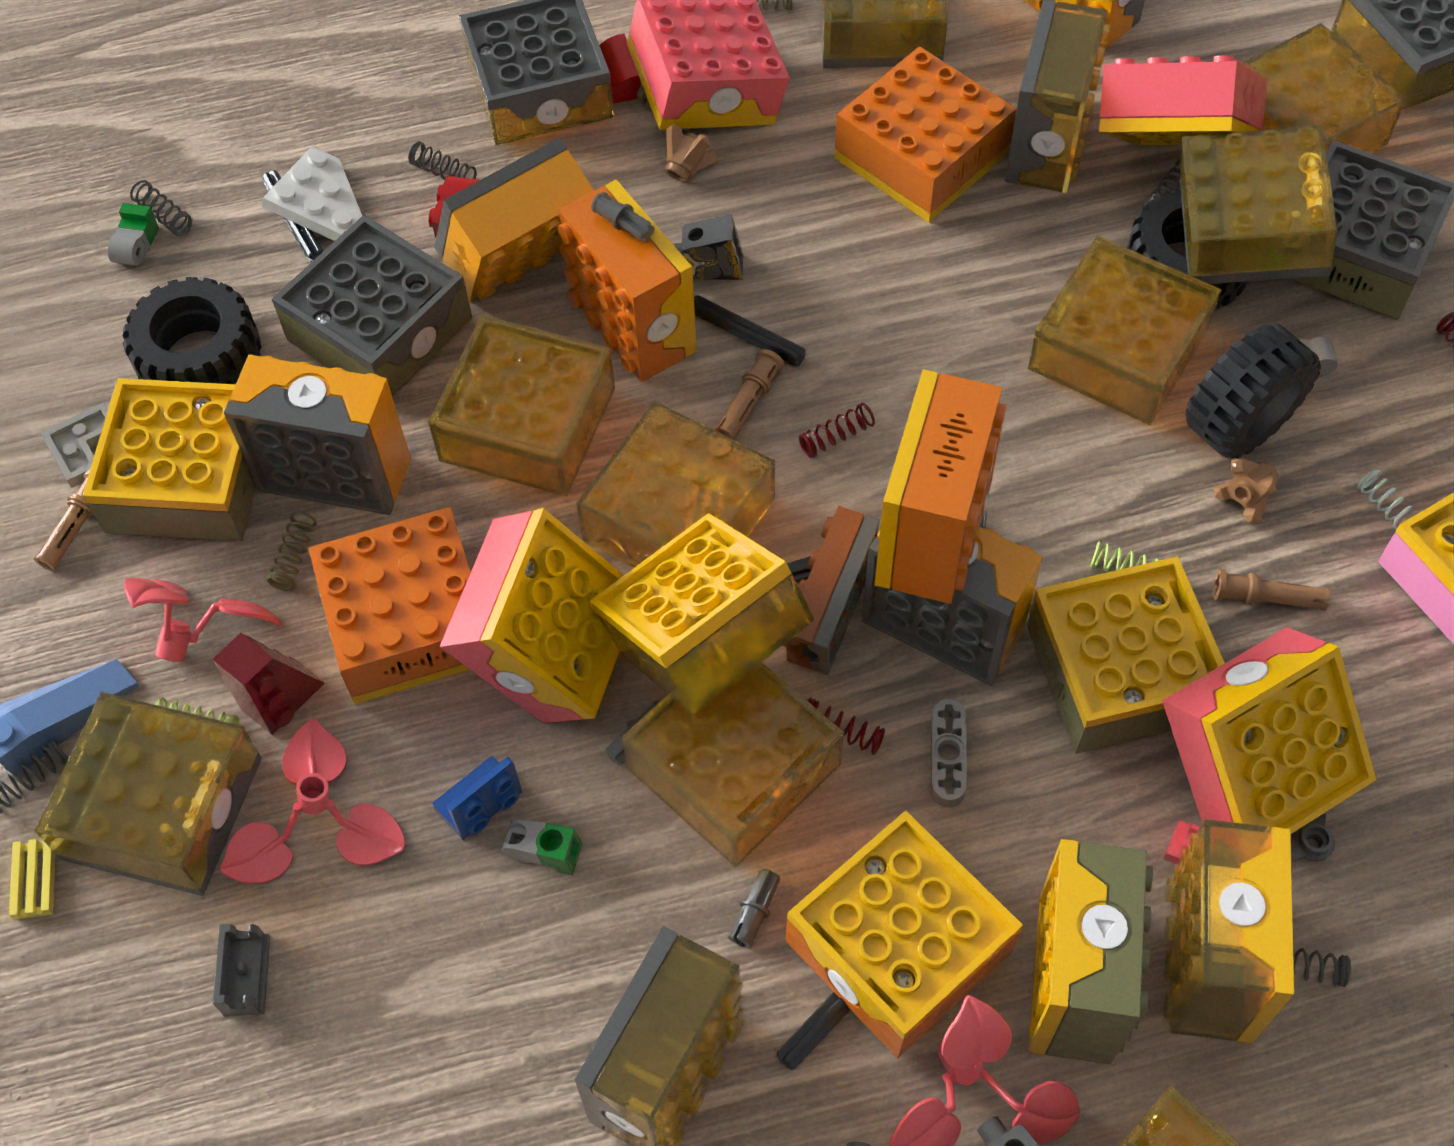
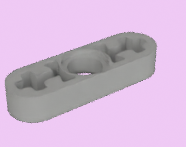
[931,699,967,807]

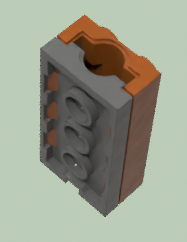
[781,506,880,675]

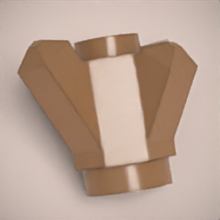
[664,125,718,182]
[1214,459,1278,524]

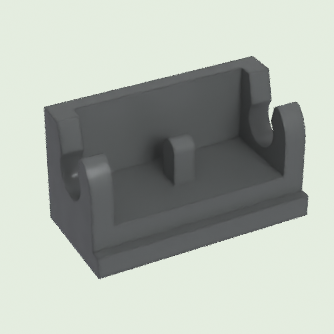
[213,924,270,1017]

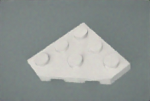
[262,146,362,241]

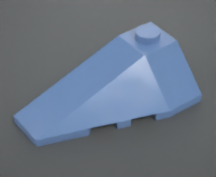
[0,659,139,776]

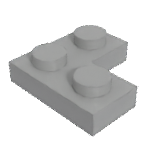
[41,402,108,488]

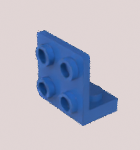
[432,756,522,840]

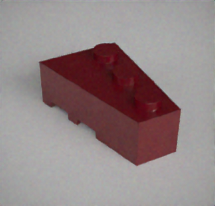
[212,633,325,735]

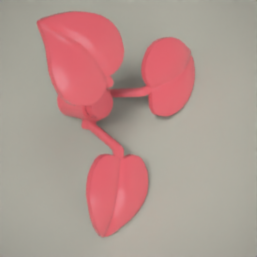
[124,578,281,662]
[220,718,405,884]
[889,995,1081,1146]

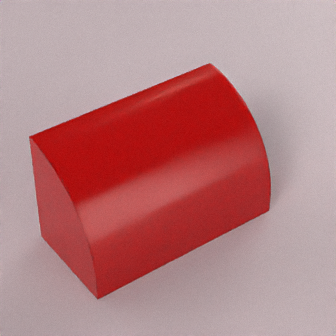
[599,33,641,105]

